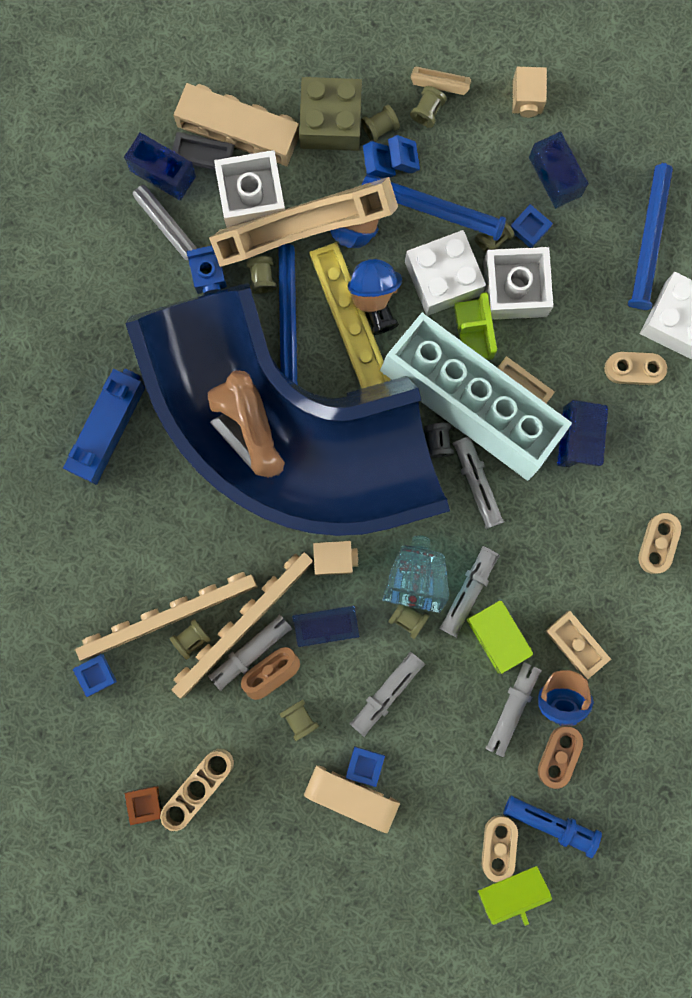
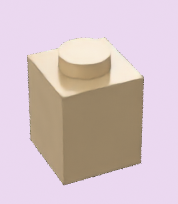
[512,67,547,118]
[313,541,358,576]

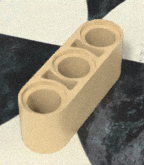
[160,749,234,831]
[304,765,400,833]

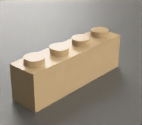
[174,83,299,166]

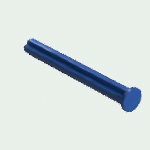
[628,163,673,310]
[362,175,506,241]
[278,244,300,387]

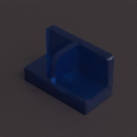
[557,400,608,468]
[292,606,360,647]

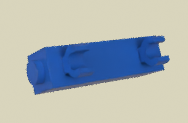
[63,369,146,485]

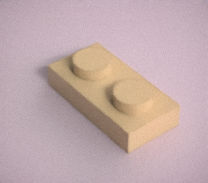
[545,611,611,680]

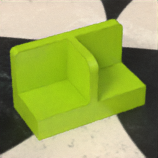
[454,292,497,360]
[466,601,533,674]
[478,866,552,926]

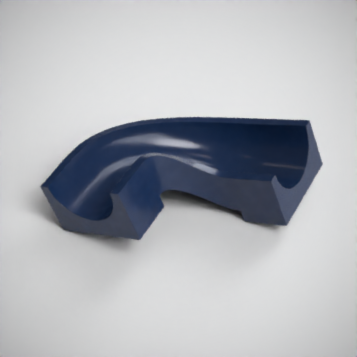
[125,283,450,536]

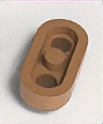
[241,647,300,700]
[538,726,583,789]

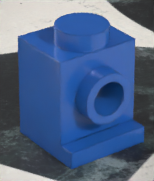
[186,245,227,295]

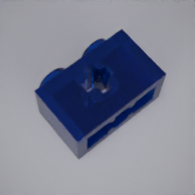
[529,131,589,209]
[124,132,196,201]

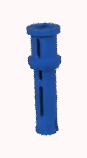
[503,795,602,858]

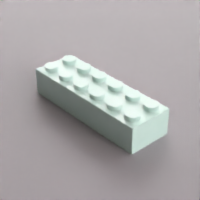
[380,313,572,481]

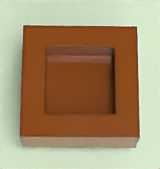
[124,785,162,825]

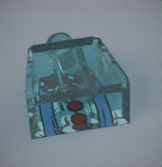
[382,536,449,613]

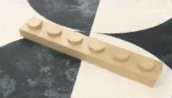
[171,552,314,699]
[75,572,258,661]

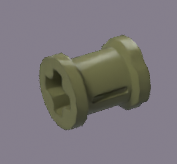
[410,86,447,128]
[361,105,400,142]
[474,216,515,253]
[246,256,277,294]
[388,602,429,639]
[169,619,211,660]
[279,699,319,741]

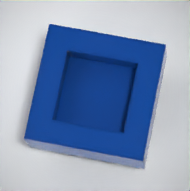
[388,135,420,173]
[363,141,396,178]
[511,204,553,248]
[73,654,117,697]
[346,746,385,787]

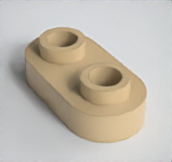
[604,352,667,385]
[638,513,682,574]
[481,815,518,882]

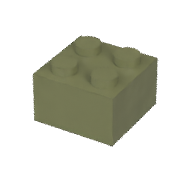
[299,77,362,151]

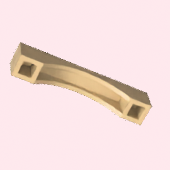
[209,177,398,267]

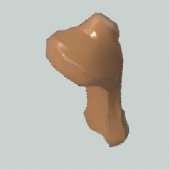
[208,370,285,477]

